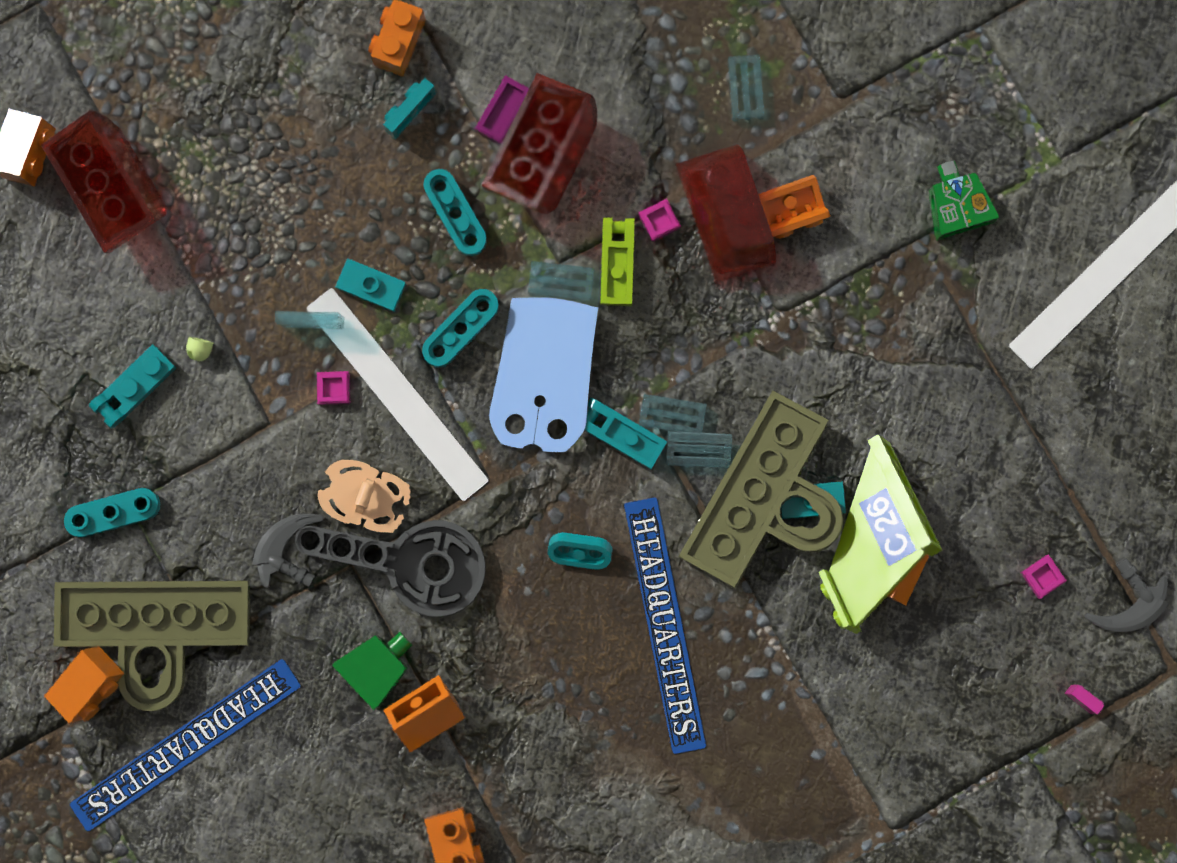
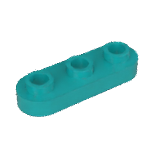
[424,169,487,256]
[422,289,499,368]
[64,488,160,537]

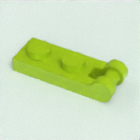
[600,218,635,306]

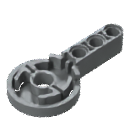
[295,520,486,617]

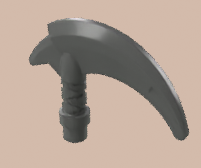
[253,514,324,588]
[1084,558,1169,632]

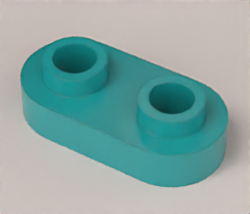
[547,533,612,569]

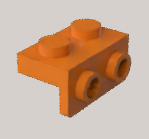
[754,175,830,238]

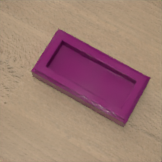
[474,75,533,146]

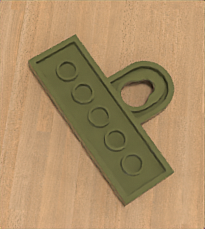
[679,390,843,589]
[54,581,250,711]

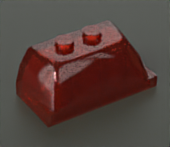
[481,73,598,214]
[41,110,167,253]
[675,144,776,284]

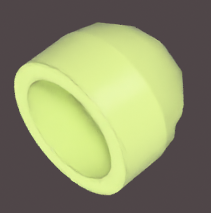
[186,337,213,362]

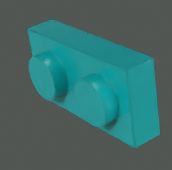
[383,78,436,140]

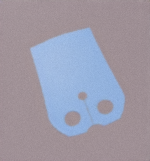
[489,298,598,452]

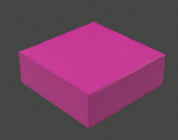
[638,199,681,242]
[317,371,350,405]
[1020,554,1066,599]
[1064,685,1104,715]

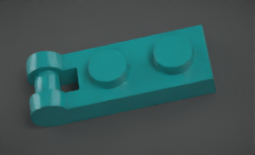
[89,344,177,429]
[584,397,667,470]

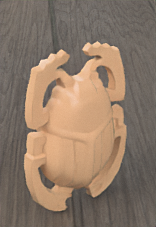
[318,460,411,533]

